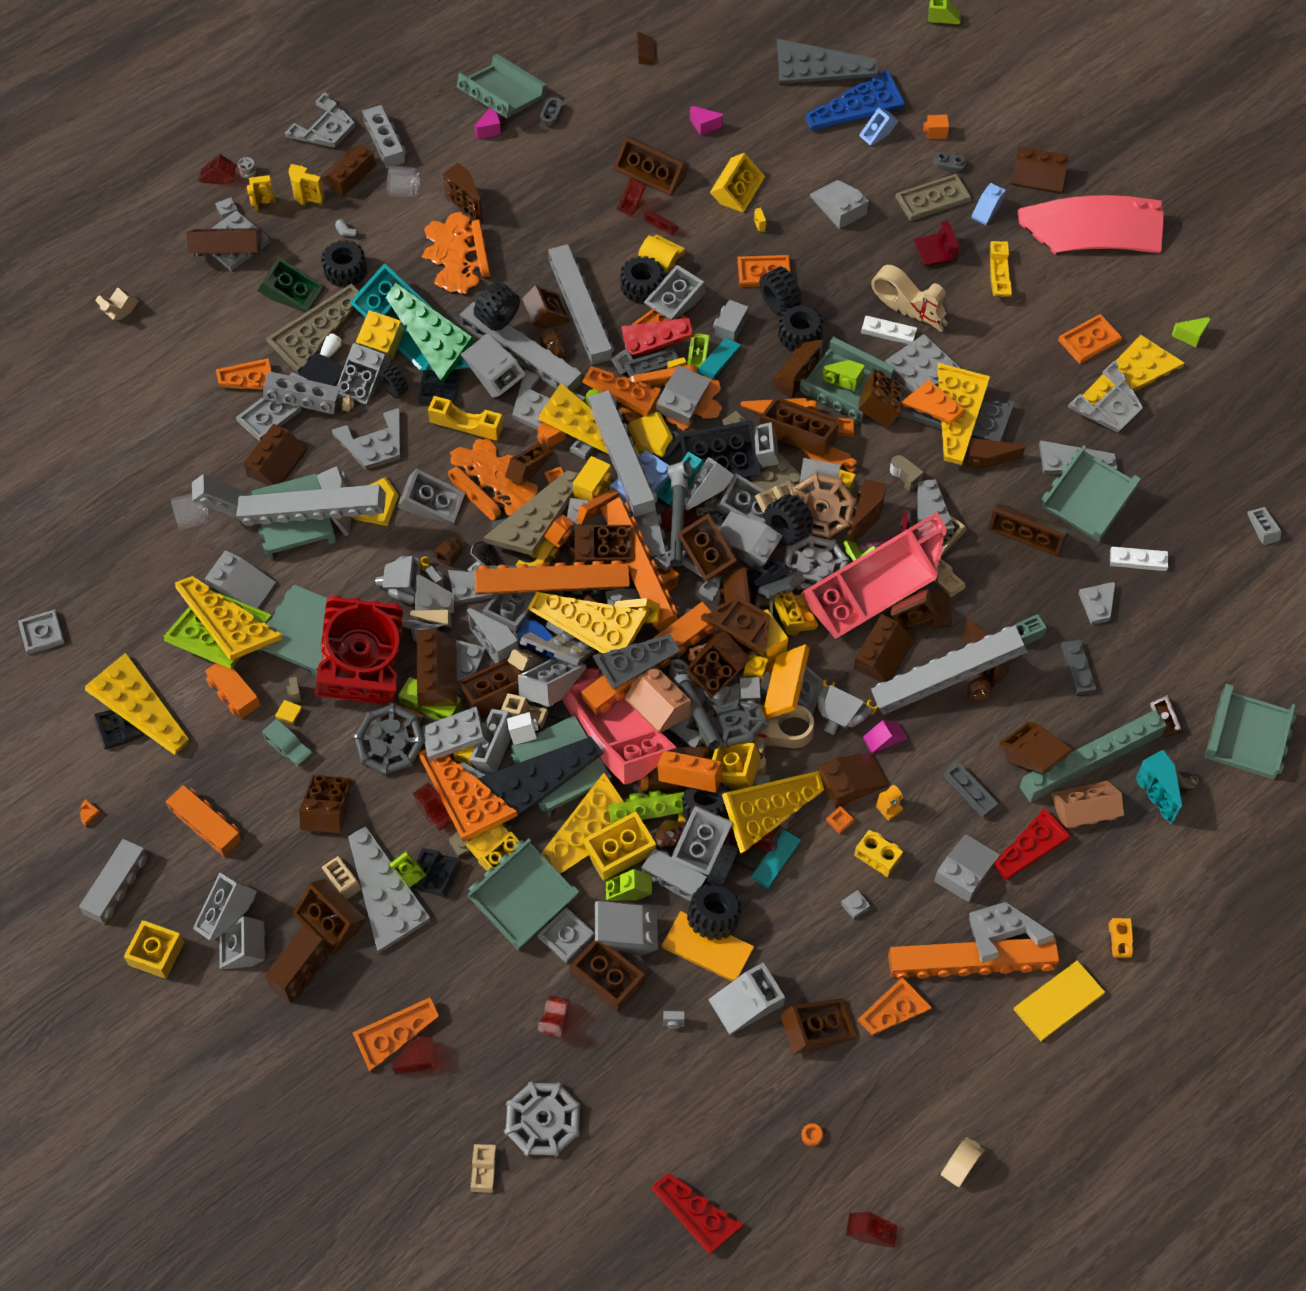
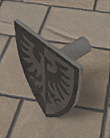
[468,541,499,572]

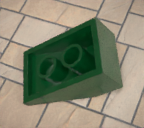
[257,257,324,313]

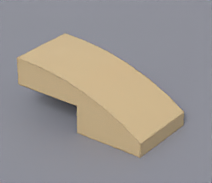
[755,481,793,513]
[934,559,965,597]
[471,1144,496,1193]

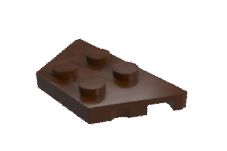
[701,596,770,656]

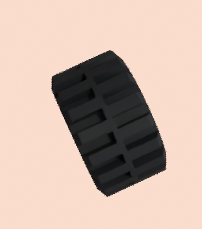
[321,240,367,287]
[620,256,664,303]
[759,266,802,315]
[474,282,521,331]
[778,304,823,350]
[764,494,814,546]
[682,782,731,823]
[687,884,742,940]

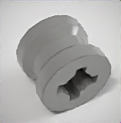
[238,157,256,179]

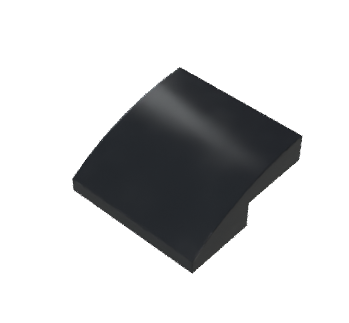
[298,353,344,386]
[418,371,459,405]
[747,559,791,586]
[94,710,144,750]
[412,848,462,897]

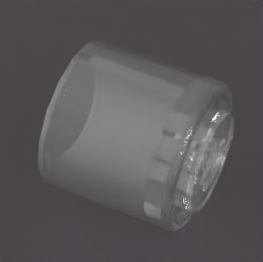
[387,166,420,199]
[170,493,210,531]

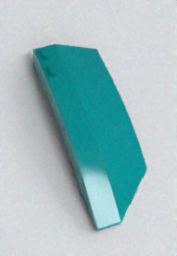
[350,263,472,371]

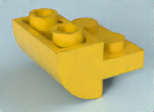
[289,164,325,205]
[638,235,685,274]
[773,592,819,636]
[466,824,520,871]

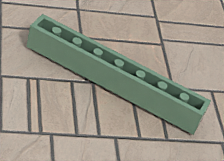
[1020,710,1166,803]

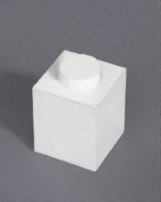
[507,712,539,745]

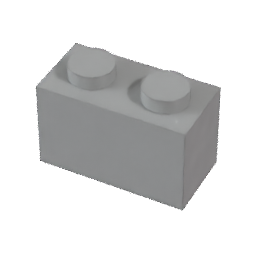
[713,300,749,342]
[754,422,779,468]

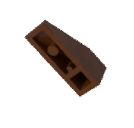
[967,438,1025,468]
[505,443,554,485]

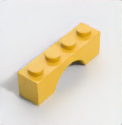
[428,396,503,441]

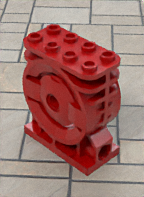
[314,595,404,705]

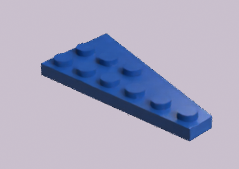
[806,69,905,131]

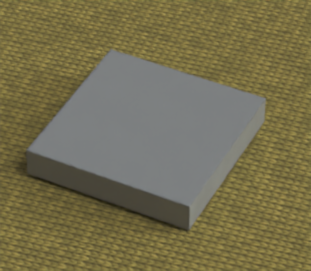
[18,609,65,655]
[537,907,595,964]

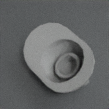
[402,620,442,642]

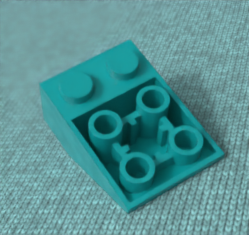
[1136,750,1182,825]

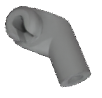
[335,219,358,238]

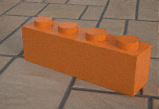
[166,785,242,858]

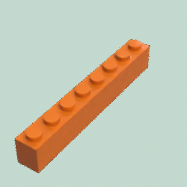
[600,497,680,633]
[474,561,630,595]
[581,602,716,716]
[888,937,1059,980]

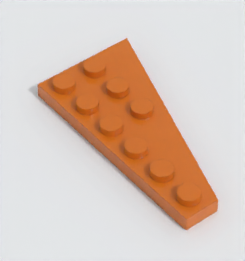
[418,749,518,842]

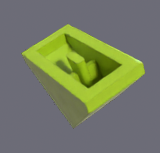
[1172,317,1210,347]
[687,333,710,369]

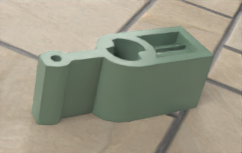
[1014,614,1047,645]
[262,719,313,767]

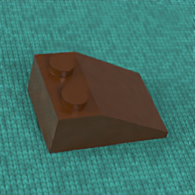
[818,752,888,808]
[780,998,857,1055]

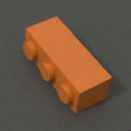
[205,663,260,719]
[657,750,722,793]

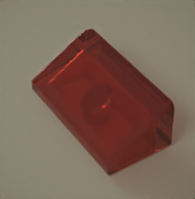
[644,208,679,236]

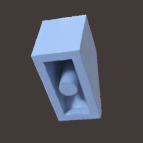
[859,108,899,146]
[971,183,1005,225]

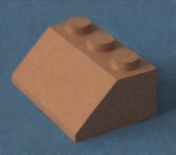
[625,666,691,733]
[1051,781,1124,828]

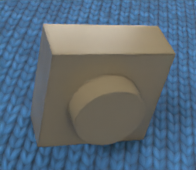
[286,677,302,704]

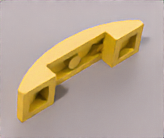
[990,241,1012,296]

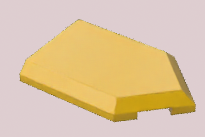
[627,412,673,457]
[352,477,399,526]

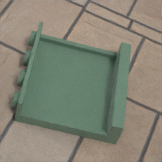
[457,54,547,118]
[800,337,895,422]
[1042,445,1141,542]
[251,474,336,560]
[258,585,348,678]
[1204,684,1297,780]
[510,716,612,817]
[468,839,579,950]

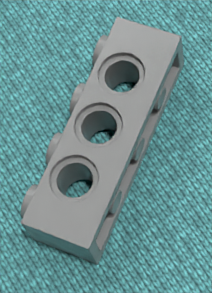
[363,105,406,169]
[262,371,340,414]

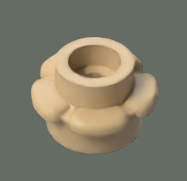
[341,395,354,413]

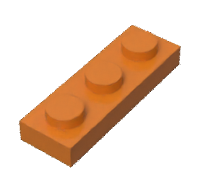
[576,488,619,525]

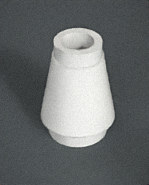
[320,334,342,358]

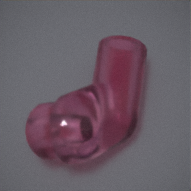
[866,535,892,550]

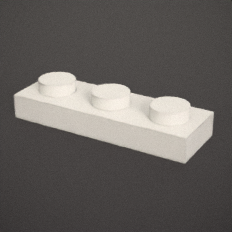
[861,316,917,344]
[1110,546,1168,571]

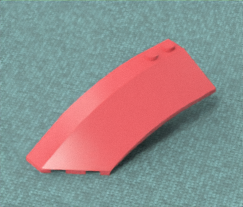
[1018,195,1164,254]
[801,512,947,639]
[562,667,677,785]

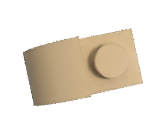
[95,287,139,320]
[501,693,548,729]
[941,1137,985,1188]

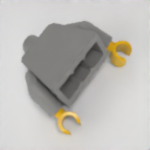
[375,556,430,605]
[817,680,878,735]

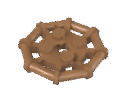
[792,472,857,539]

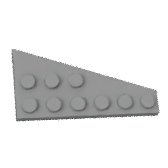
[348,826,431,954]

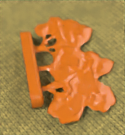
[422,212,491,294]
[617,365,723,431]
[448,439,538,520]

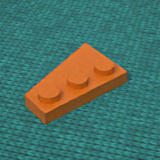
[216,358,272,390]
[902,380,965,425]
[857,977,932,1036]

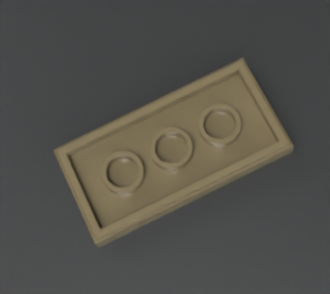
[895,174,972,221]

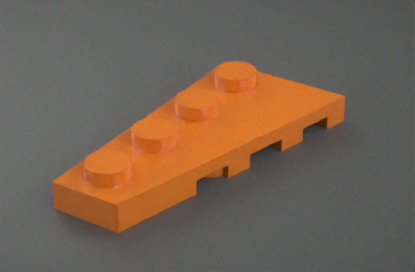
[583,366,661,417]
[353,997,439,1072]

